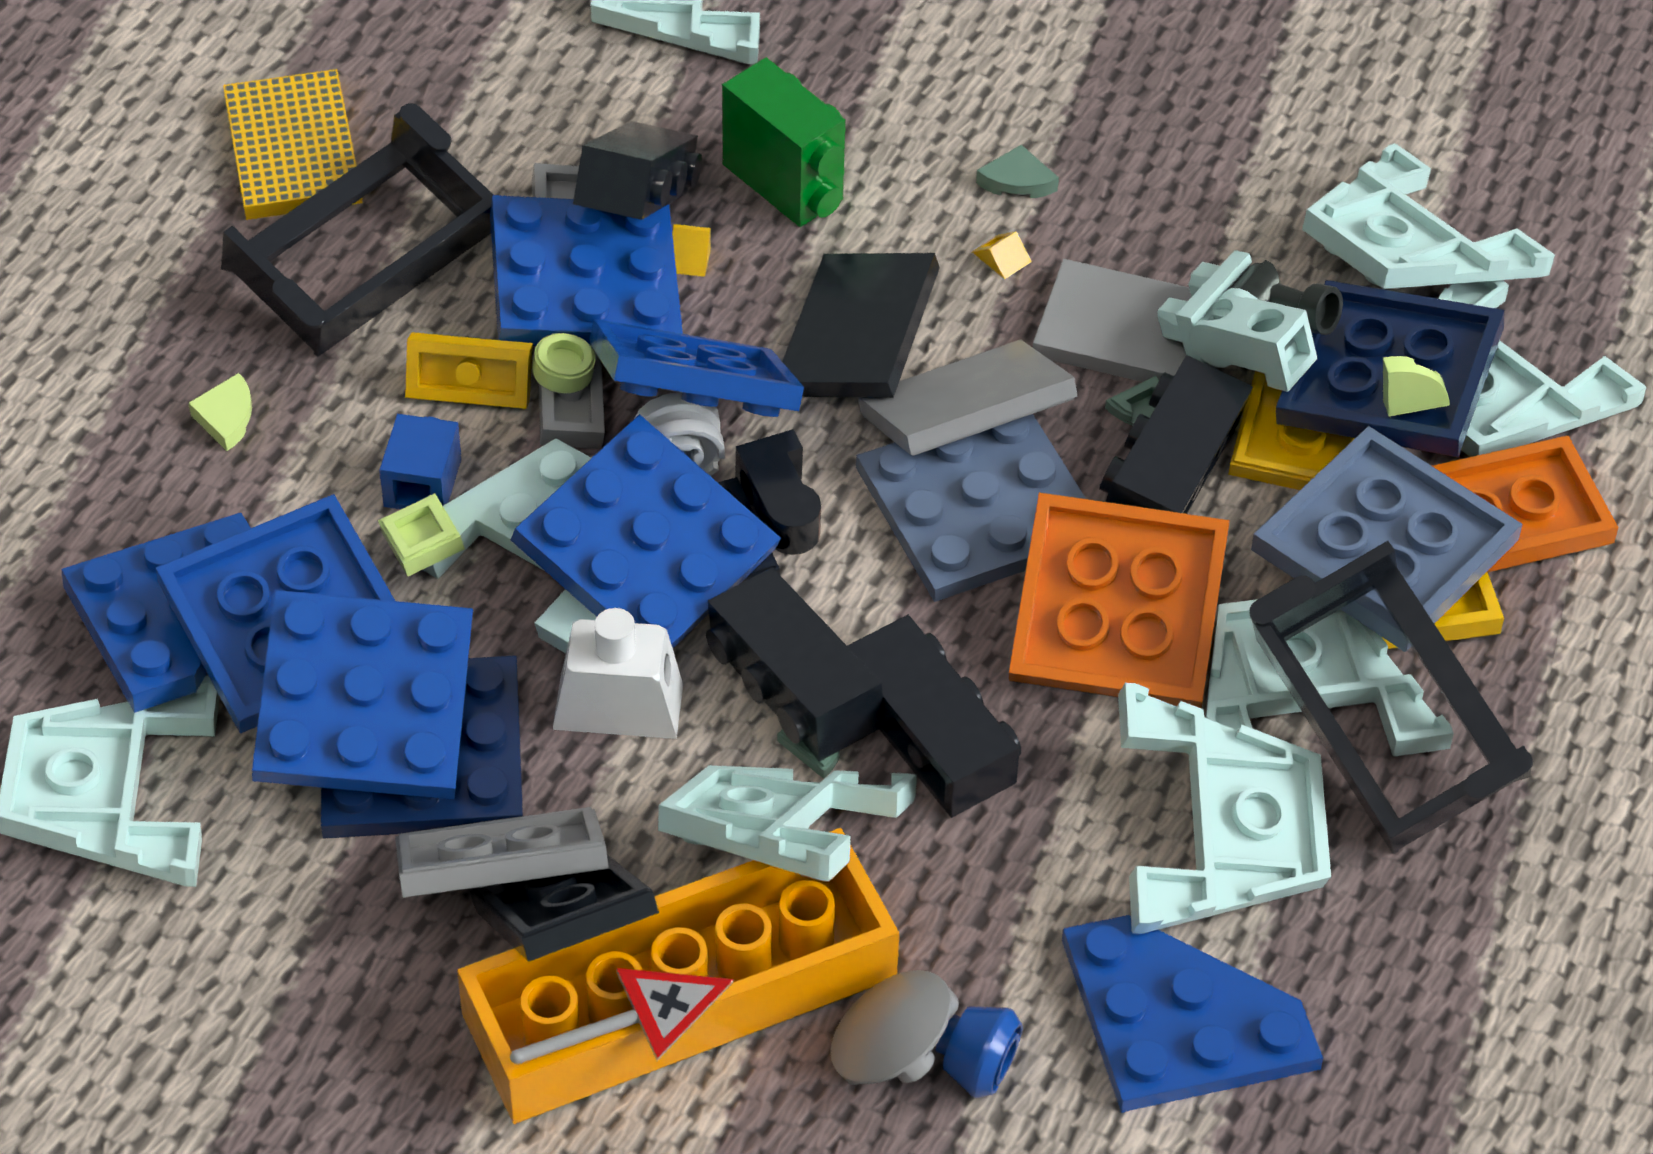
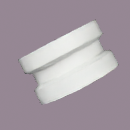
[634,392,725,476]

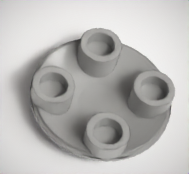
[831,970,959,1085]

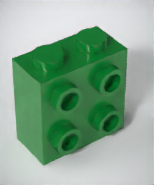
[722,57,846,227]

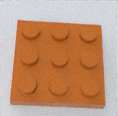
[1009,492,1230,709]

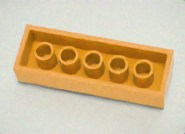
[457,828,899,1125]

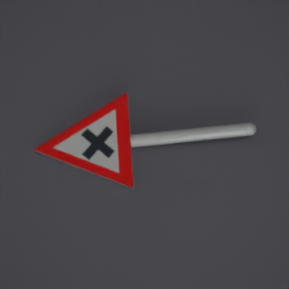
[510,968,734,1064]

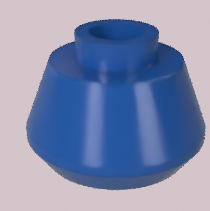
[936,1006,1023,1098]

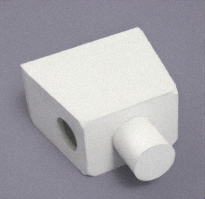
[553,608,683,739]

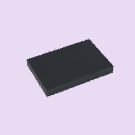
[782,253,940,398]
[469,854,659,962]

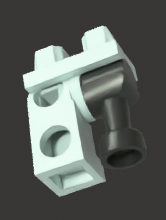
[1157,250,1343,392]

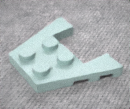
[591,0,760,64]
[1302,143,1555,289]
[1438,280,1646,457]
[423,438,596,653]
[1205,599,1454,757]
[0,676,219,887]
[1118,682,1331,934]
[658,765,917,882]

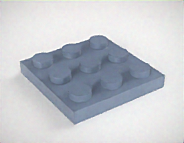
[856,414,1086,602]
[1251,426,1523,652]

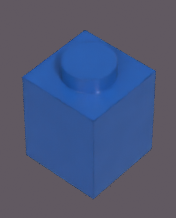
[379,414,462,509]

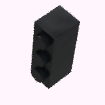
[573,121,702,220]
[1099,355,1253,514]
[706,567,884,762]
[847,614,1021,818]

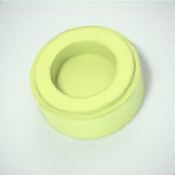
[532,333,596,393]

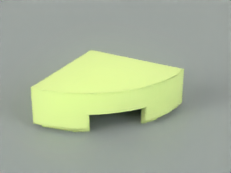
[1383,356,1450,417]
[189,373,252,451]

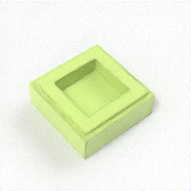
[378,493,465,577]

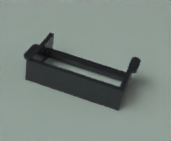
[221,103,494,357]
[1249,540,1533,854]

